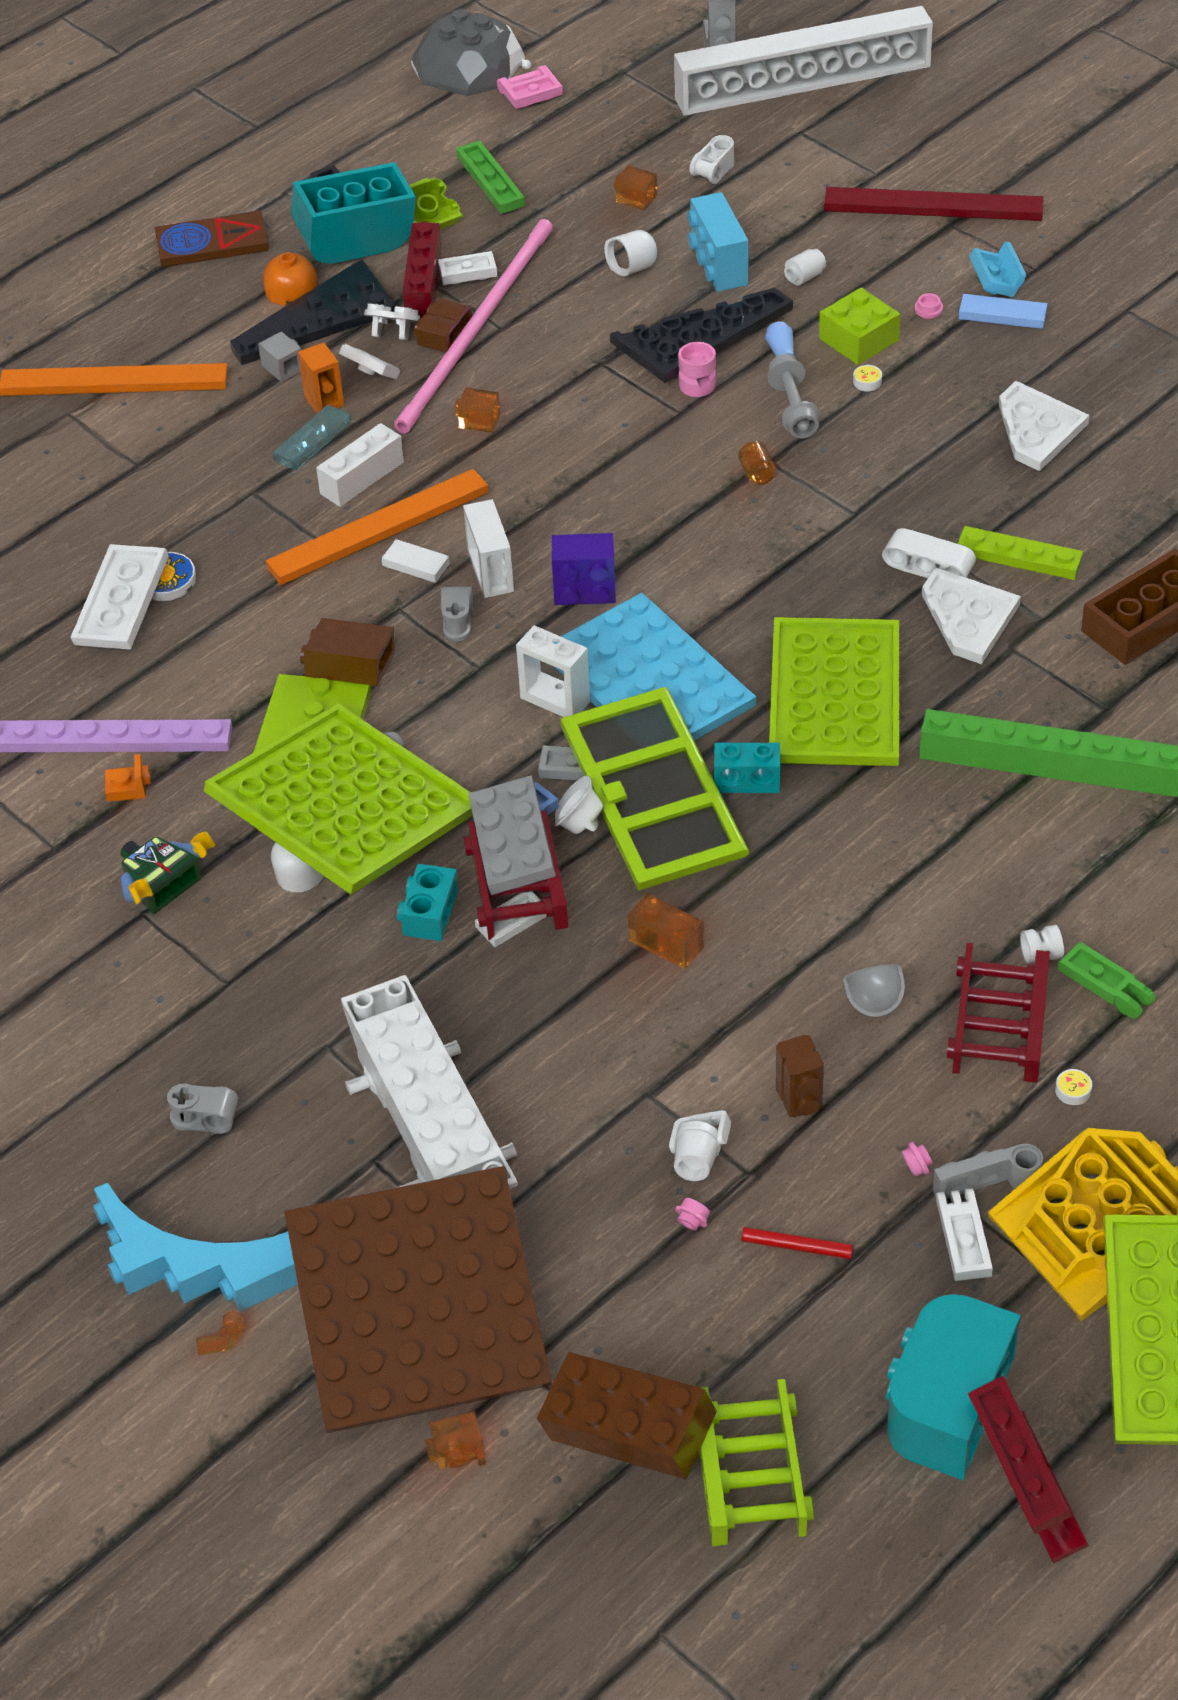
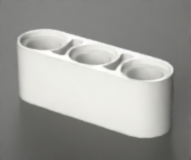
[882,528,976,578]

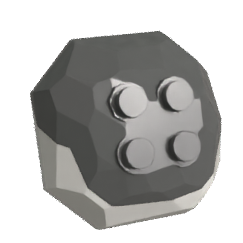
[411,9,525,96]

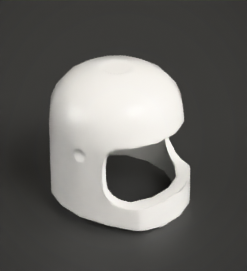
[604,230,657,276]
[271,843,324,892]

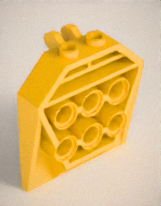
[988,1128,1178,1321]

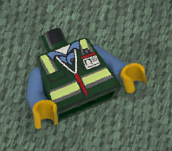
[120,831,216,915]

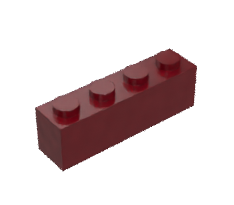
[403,222,442,319]

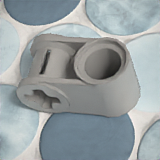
[441,586,473,642]
[167,1084,238,1134]

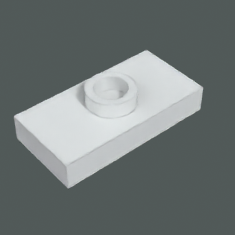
[339,344,400,380]

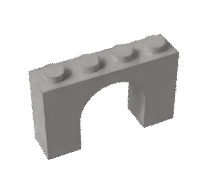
[703,0,735,48]

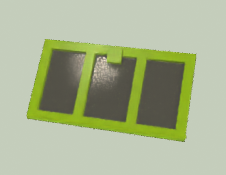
[560,687,749,891]

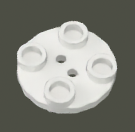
[364,304,420,340]

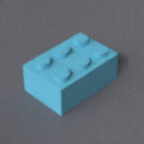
[687,192,748,292]

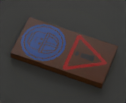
[154,210,269,267]

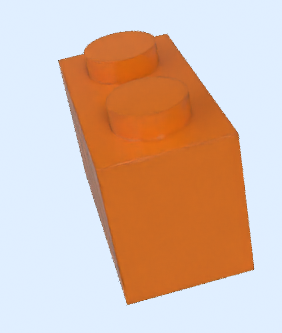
[298,342,344,416]

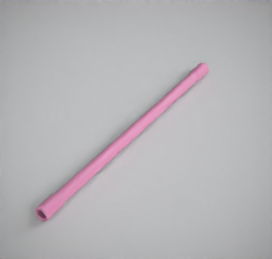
[394,219,553,434]

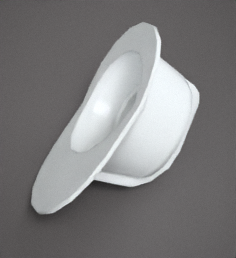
[555,775,603,834]

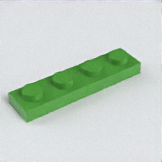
[456,141,525,214]

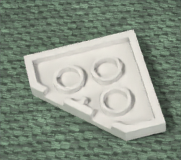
[999,381,1090,471]
[922,567,1021,664]

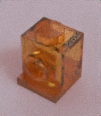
[425,1412,486,1469]

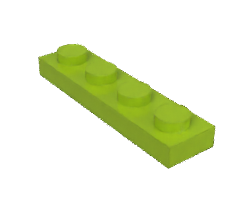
[957,526,1083,580]

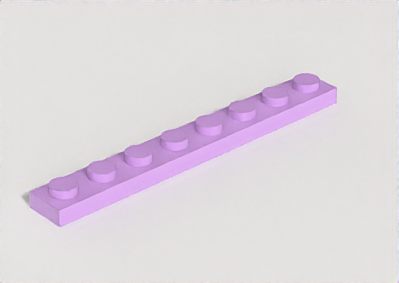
[0,719,232,752]

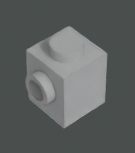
[258,332,301,382]

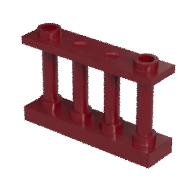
[463,811,569,940]
[947,943,1050,1083]
[968,1376,1089,1563]

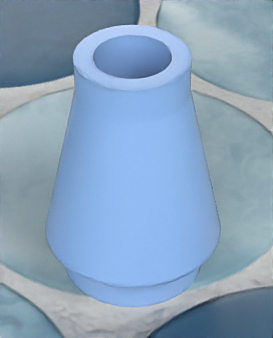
[765,322,795,357]

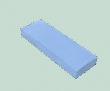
[959,294,1048,329]

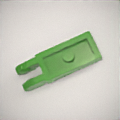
[1057,942,1156,1019]

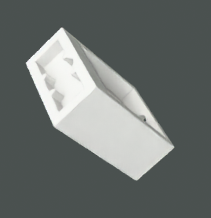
[463,499,514,598]
[516,625,590,717]

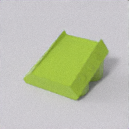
[409,178,464,230]

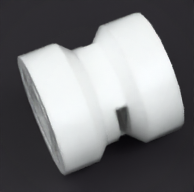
[1020,925,1064,964]

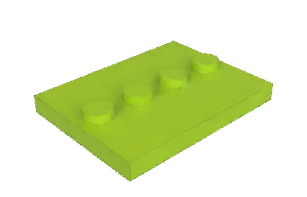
[253,674,372,753]

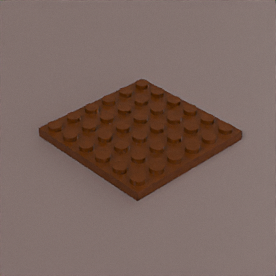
[284,1166,552,1434]

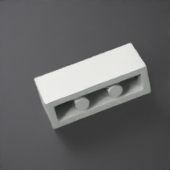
[316,423,404,507]

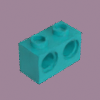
[714,743,780,793]
[397,864,459,941]

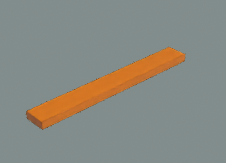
[0,363,228,396]
[265,469,489,585]

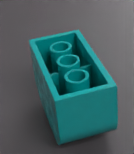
[291,162,416,264]
[885,1294,1021,1481]

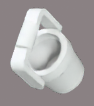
[669,1110,731,1181]

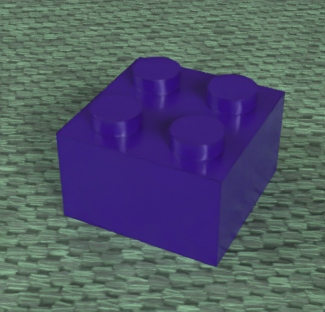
[552,533,616,605]

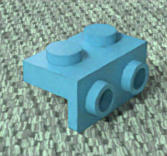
[969,241,1026,297]

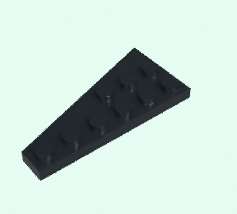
[230,259,395,365]
[610,288,793,383]

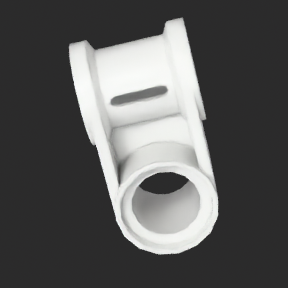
[689,135,734,184]

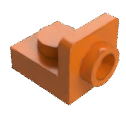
[105,754,151,802]

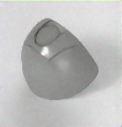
[843,964,905,1017]

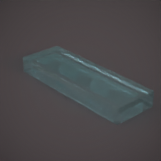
[273,404,351,470]

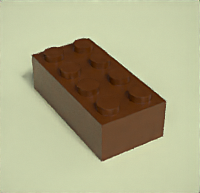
[1081,548,1178,665]
[537,1352,717,1480]

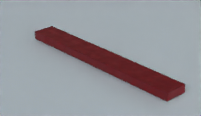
[824,187,1044,221]

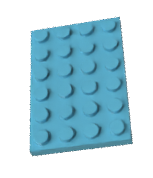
[553,593,756,763]

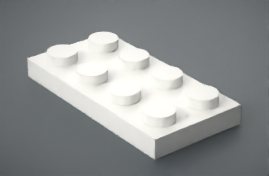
[71,544,169,650]

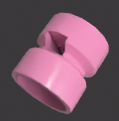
[678,342,716,397]

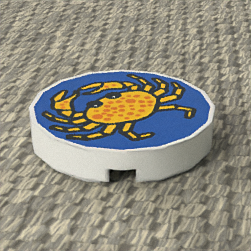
[152,552,196,601]

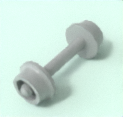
[767,354,820,439]

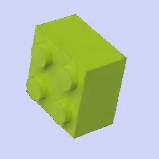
[819,287,901,365]

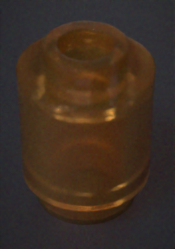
[738,441,775,485]

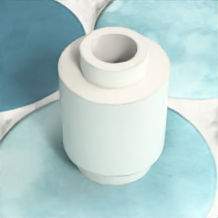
[784,249,826,286]

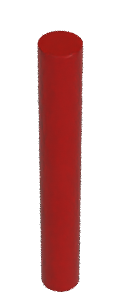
[741,1227,853,1259]

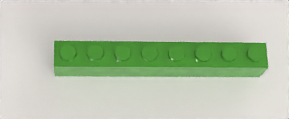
[919,709,1178,797]

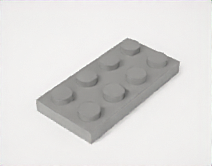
[468,775,556,895]

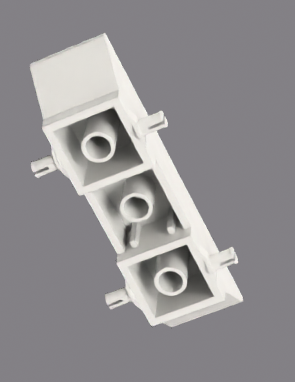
[341,975,518,1189]

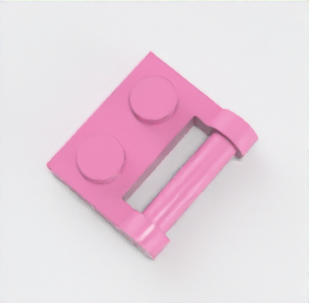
[497,65,563,109]

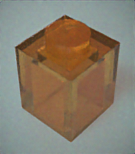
[614,165,657,210]
[454,387,501,433]

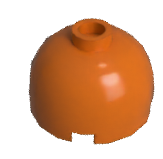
[263,252,318,306]

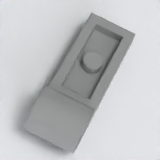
[933,1144,1043,1199]

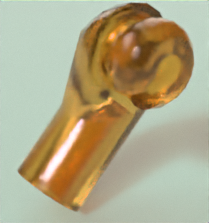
[196,1311,246,1356]

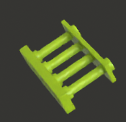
[699,1379,814,1546]

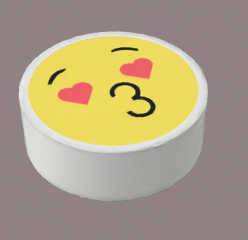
[853,365,882,392]
[1055,1069,1092,1105]

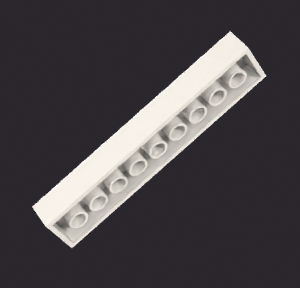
[674,6,933,116]

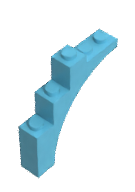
[93,1183,298,1311]

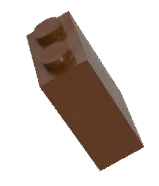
[300,618,395,686]

